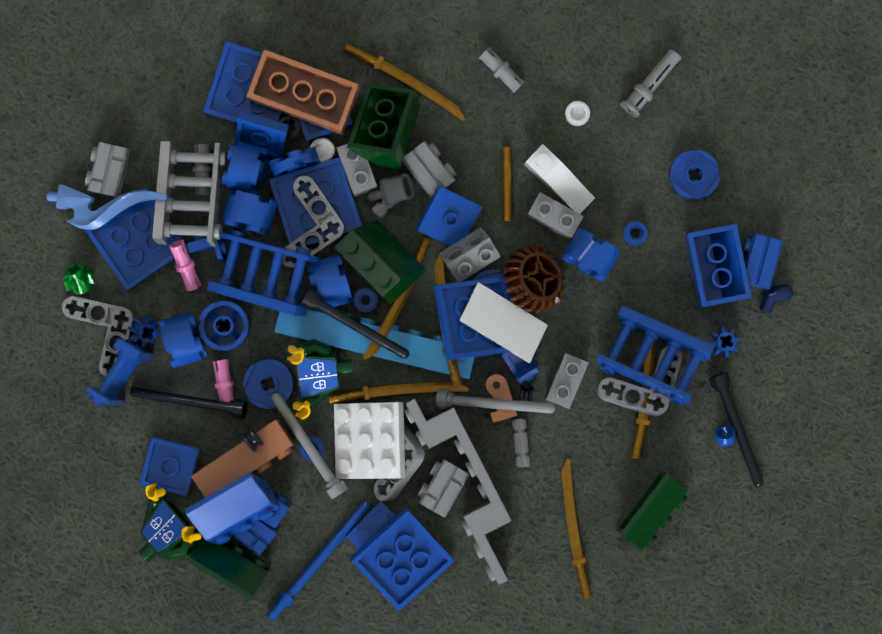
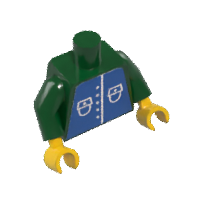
[287,339,353,419]
[139,483,201,562]

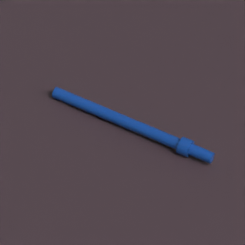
[266,500,371,621]

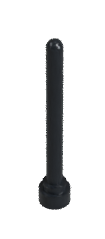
[299,287,409,359]
[708,372,763,487]
[130,388,248,420]

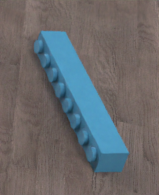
[274,302,475,379]

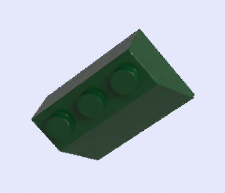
[347,83,420,169]
[335,220,426,305]
[616,471,688,550]
[185,536,270,600]

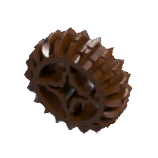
[502,245,567,313]

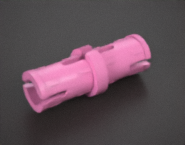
[169,240,202,291]
[213,359,235,402]

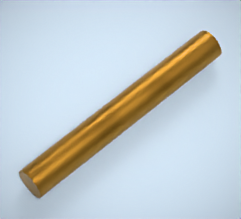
[502,147,513,222]

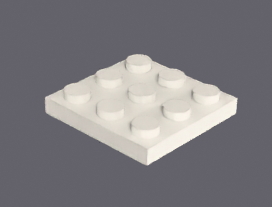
[334,402,405,479]

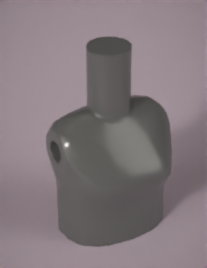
[368,173,414,206]

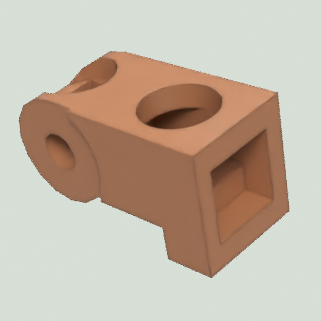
[485,374,517,423]

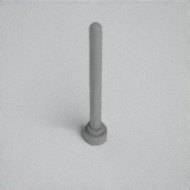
[436,389,555,413]
[271,393,348,500]

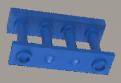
[207,229,319,316]
[597,306,715,405]
[86,338,154,406]

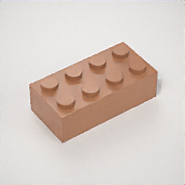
[246,49,360,135]
[191,419,295,498]

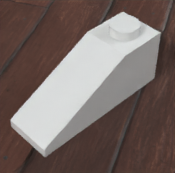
[525,144,595,214]

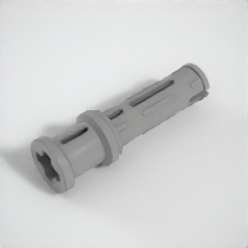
[620,49,681,118]

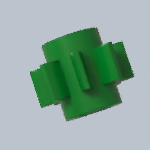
[62,263,95,294]

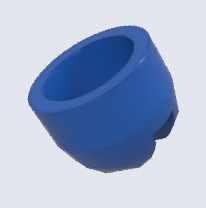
[715,425,736,447]

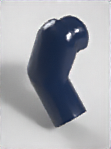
[759,284,793,314]

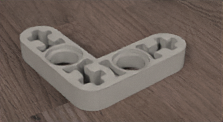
[282,176,344,268]
[62,296,134,377]
[597,346,682,416]
[374,423,425,501]

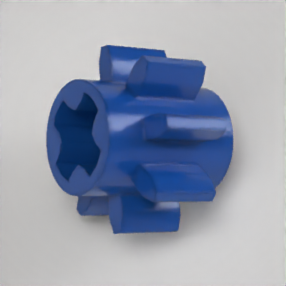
[127,315,161,347]
[709,326,740,358]

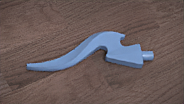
[47,184,168,230]

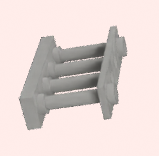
[152,141,228,247]

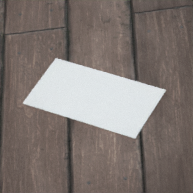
[459,282,548,363]

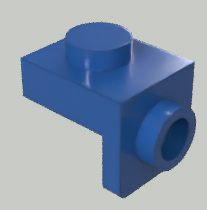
[187,236,227,261]
[501,352,540,383]
[262,492,291,528]

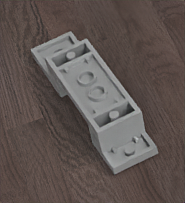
[404,399,511,585]

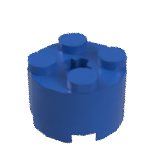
[222,141,270,196]
[222,189,278,236]
[561,228,620,282]
[307,254,354,307]
[199,301,251,351]
[159,312,208,368]

